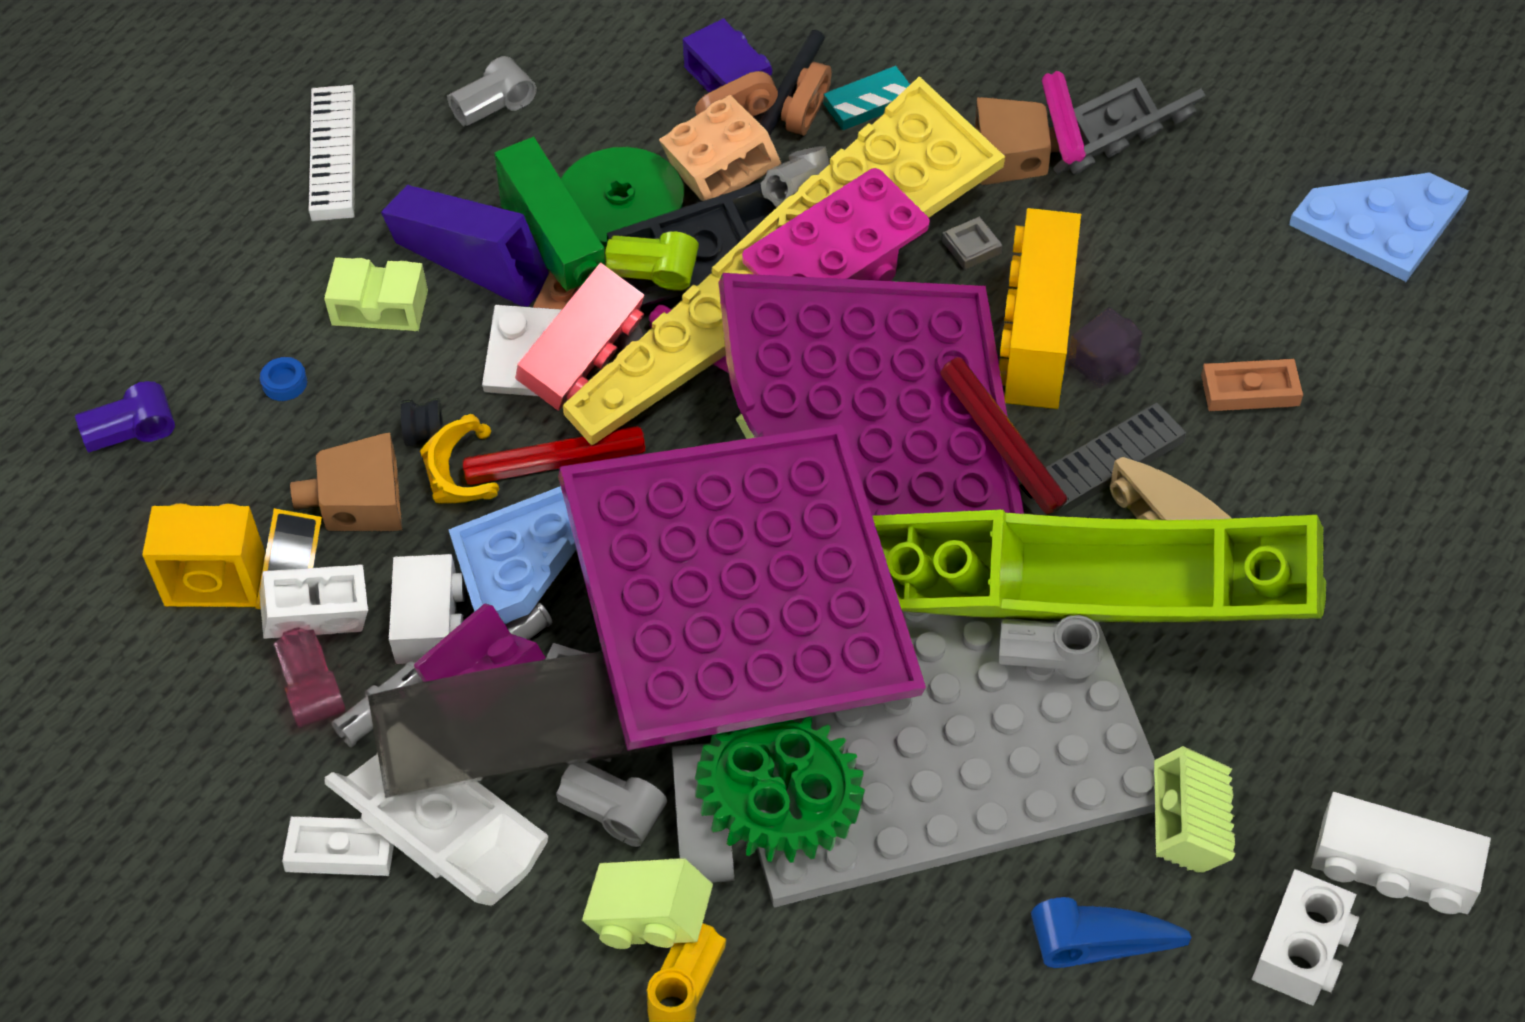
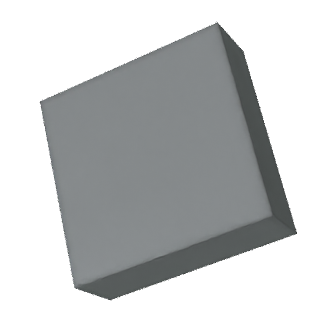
[942,216,1002,270]

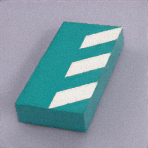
[823,66,910,130]

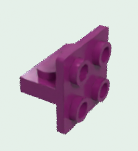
[414,603,546,723]

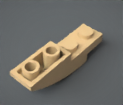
[1110,457,1232,520]

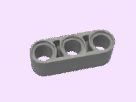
[672,743,734,883]

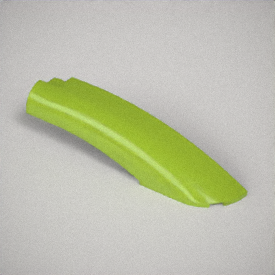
[872,510,1326,622]

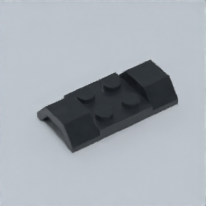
[607,182,776,309]

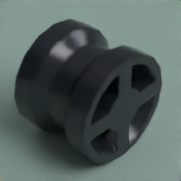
[401,398,444,446]

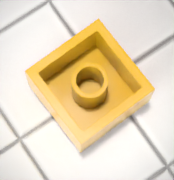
[142,503,266,607]

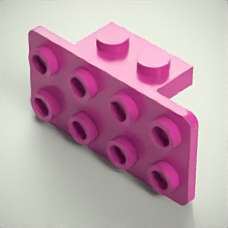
[742,168,930,281]

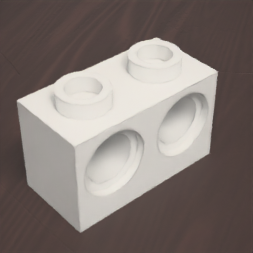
[259,565,368,639]
[1252,869,1359,1006]

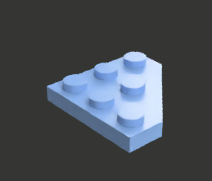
[1289,173,1469,282]
[448,486,576,624]

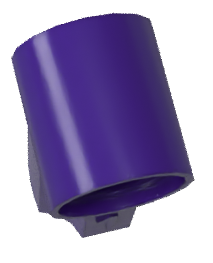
[75,381,175,453]

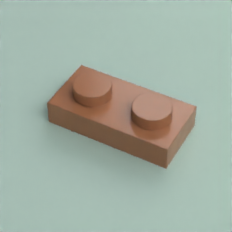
[1201,359,1303,411]

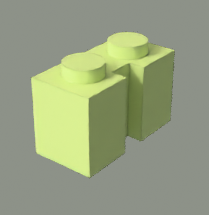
[324,258,428,331]
[582,858,713,949]

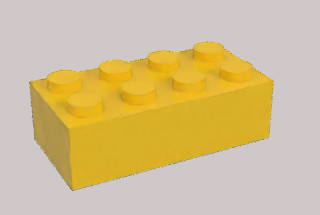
[999,208,1081,409]

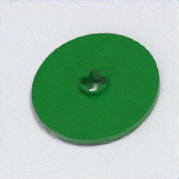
[561,147,684,247]

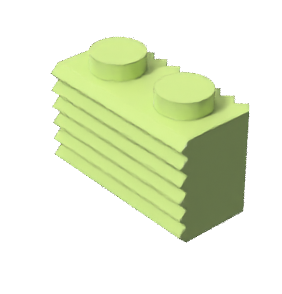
[1154,746,1236,872]

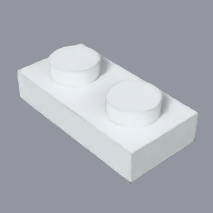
[282,816,394,876]

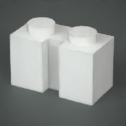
[389,554,466,664]

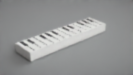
[309,85,355,221]

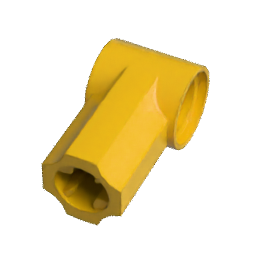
[647,923,726,1022]

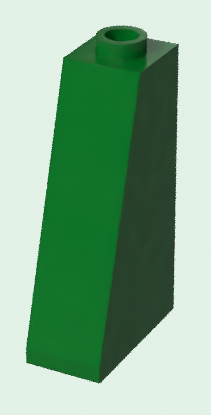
[494,137,606,291]

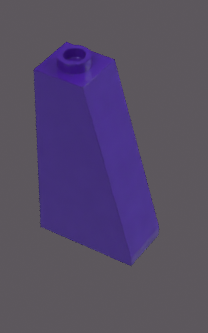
[381,185,549,307]

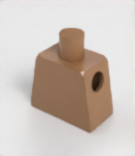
[975,98,1060,185]
[290,433,402,531]

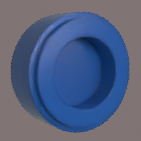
[260,357,307,401]

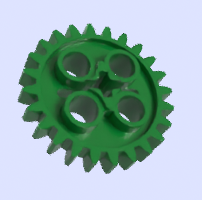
[695,716,865,863]

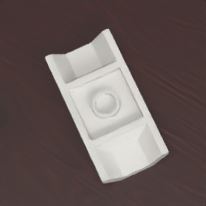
[325,722,548,906]

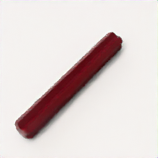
[940,357,1068,515]

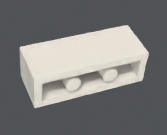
[1311,792,1491,914]

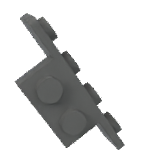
[1053,77,1206,175]

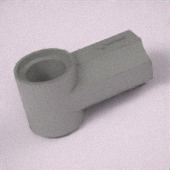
[447,56,537,126]
[760,146,829,207]
[999,615,1100,679]
[556,759,667,847]

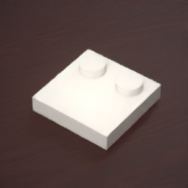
[482,305,561,396]

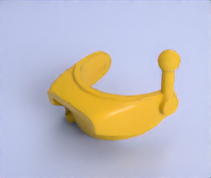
[420,414,499,503]

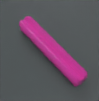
[1042,71,1086,164]

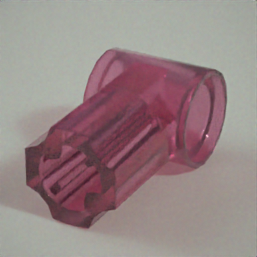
[273,627,346,729]

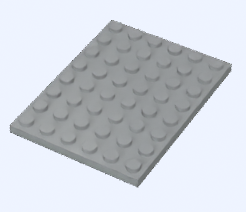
[723,612,1155,907]

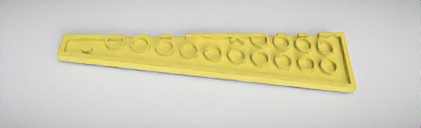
[563,76,1005,445]

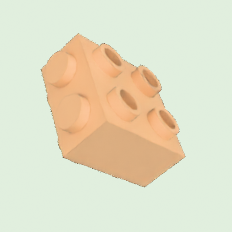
[659,95,781,201]

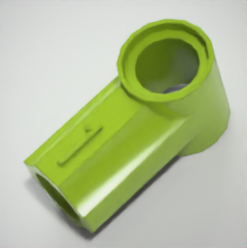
[605,231,699,291]

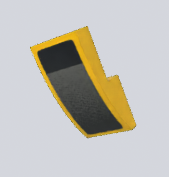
[255,508,322,610]

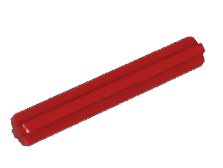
[462,426,645,485]

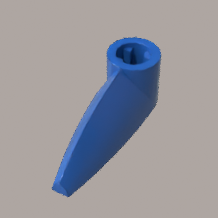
[1031,897,1192,968]

